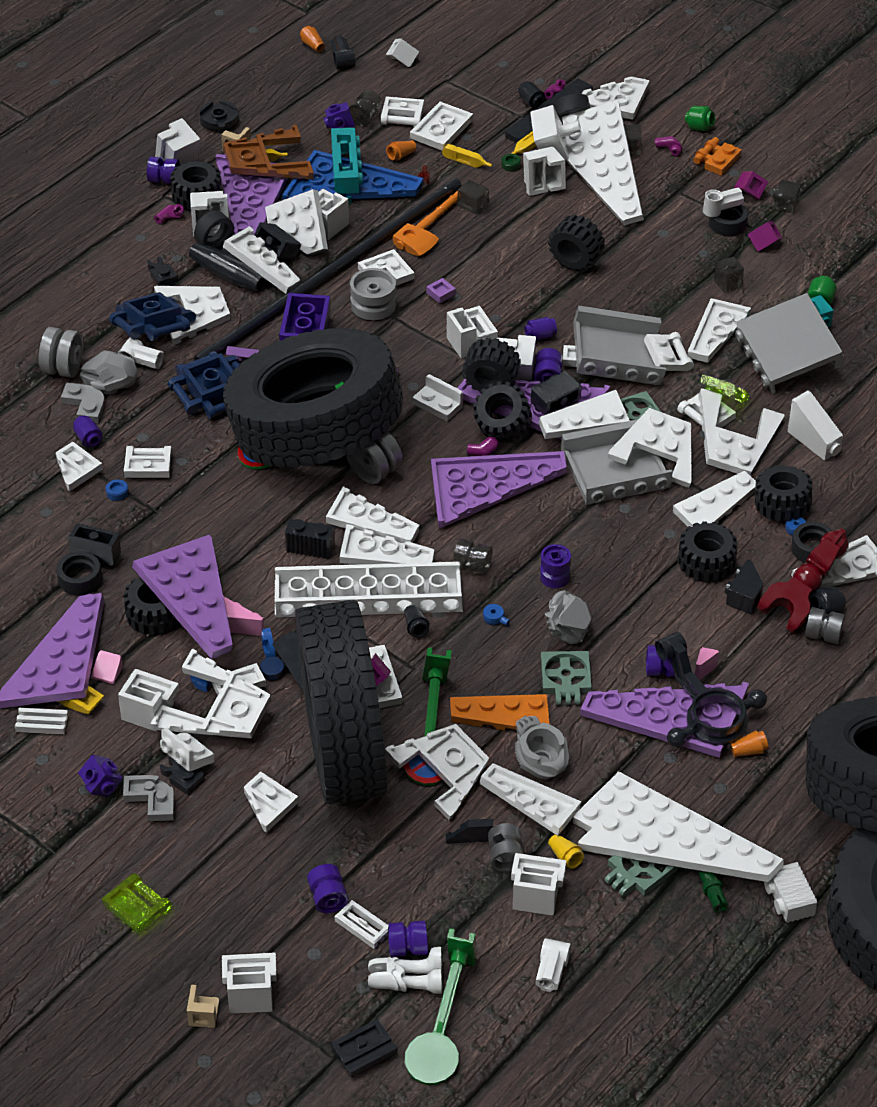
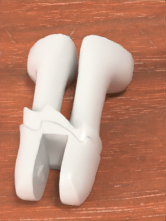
[368,947,442,994]

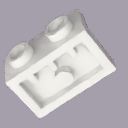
[412,374,463,422]
[160,728,214,772]

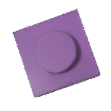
[426,278,456,303]

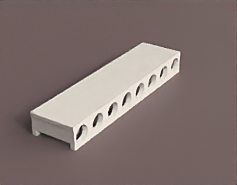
[275,562,463,617]

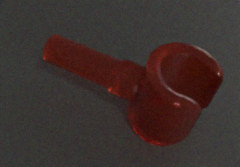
[418,165,430,184]

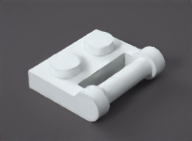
[381,97,424,127]
[644,332,694,371]
[677,394,736,428]
[124,446,172,478]

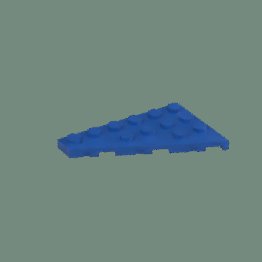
[282,150,424,200]

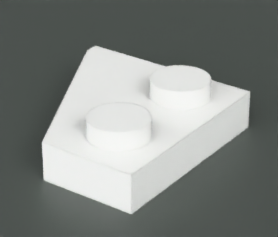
[56,442,103,491]
[244,772,299,833]

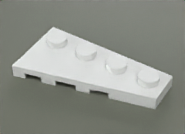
[223,226,300,293]
[687,298,751,363]
[539,390,629,439]
[673,471,756,527]
[326,486,419,543]
[340,524,434,565]
[791,535,877,588]
[480,763,581,836]

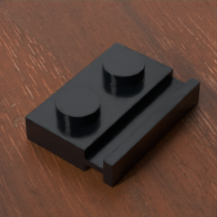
[331,1019,398,1078]

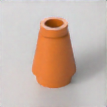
[300,26,325,53]
[386,140,416,161]
[730,730,769,757]

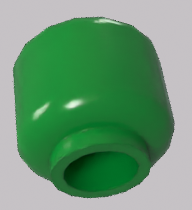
[685,106,715,131]
[807,276,837,305]

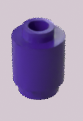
[524,317,557,341]
[73,415,103,447]

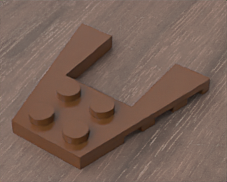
[223,125,314,179]

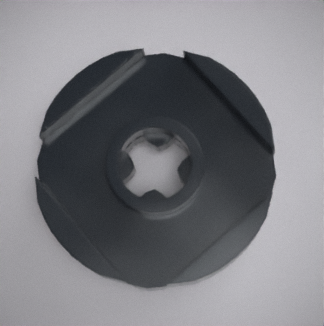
[200,101,239,133]

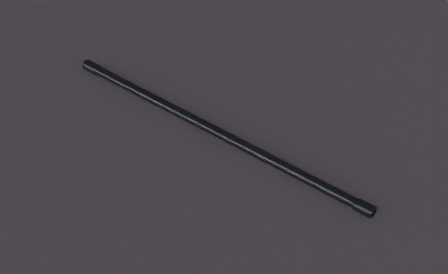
[194,178,462,361]

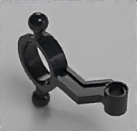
[655,632,767,747]

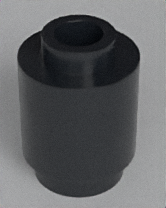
[518,81,545,108]

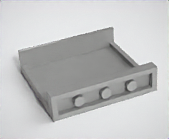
[735,293,844,394]
[573,305,666,385]
[561,419,673,505]

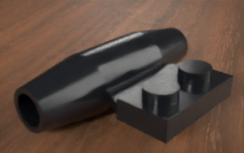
[189,243,265,292]

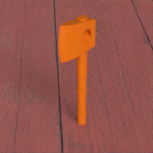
[393,191,463,256]

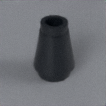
[404,605,430,638]

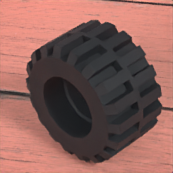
[170,160,222,211]
[548,215,605,271]
[462,338,521,394]
[473,382,532,443]
[755,465,813,522]
[678,521,738,582]
[123,576,180,635]

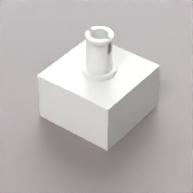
[531,105,582,160]

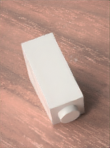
[788,391,843,461]

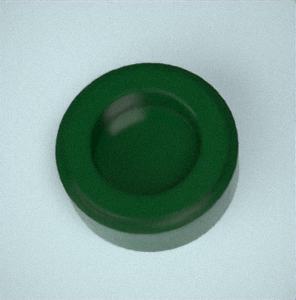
[501,154,521,172]

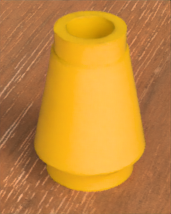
[548,834,584,869]

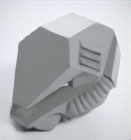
[79,350,138,394]
[545,590,592,644]
[515,716,569,780]

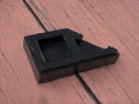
[445,819,493,844]

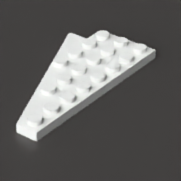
[562,100,644,225]
[573,772,783,882]

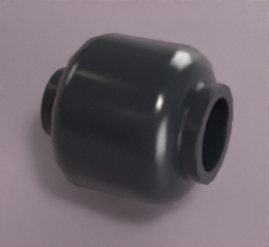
[809,587,846,615]

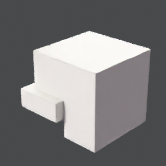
[155,118,200,164]
[523,147,566,196]
[318,189,349,240]
[190,191,229,237]
[447,306,498,358]
[497,335,536,382]
[118,669,179,731]
[511,853,566,915]
[222,953,276,1014]

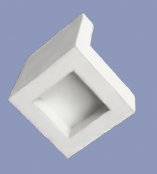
[386,39,419,67]

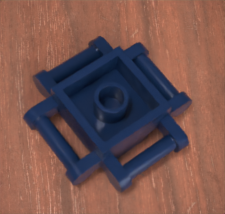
[109,292,196,341]
[167,351,240,419]

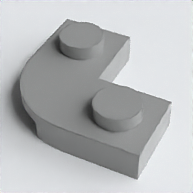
[61,382,105,423]
[123,775,174,821]

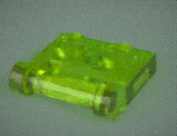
[700,374,749,403]
[102,873,172,933]

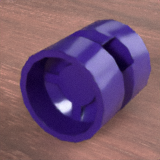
[147,156,180,185]
[534,348,563,383]
[540,544,571,588]
[646,645,675,677]
[307,864,348,913]
[388,920,428,958]

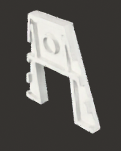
[698,388,784,475]
[150,649,271,738]

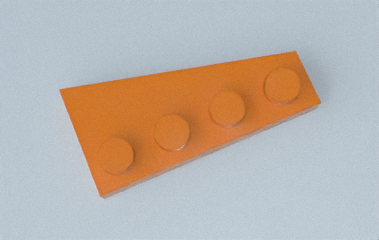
[450,694,549,731]

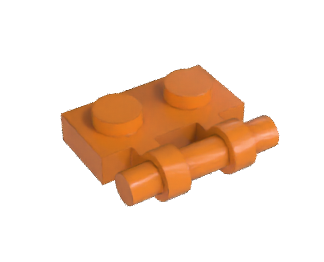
[693,137,742,176]

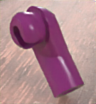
[544,79,566,99]
[655,136,682,156]
[154,204,184,224]
[467,437,498,456]

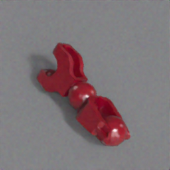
[757,528,849,634]

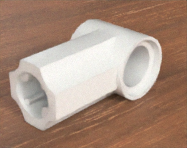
[703,187,744,217]
[117,338,164,369]
[536,938,571,992]

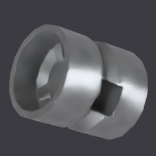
[805,607,845,645]
[488,823,524,872]

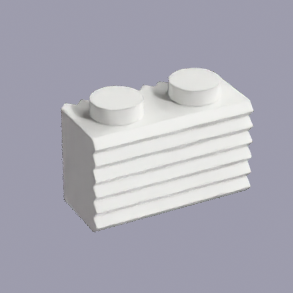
[764,862,817,923]

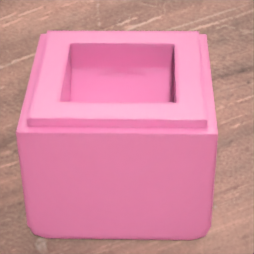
[695,647,719,680]
[91,650,123,684]

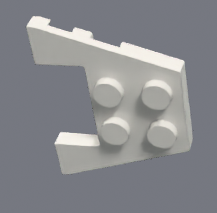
[154,286,230,345]
[607,408,691,488]
[385,724,489,821]

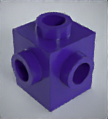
[323,102,355,129]
[78,754,123,797]

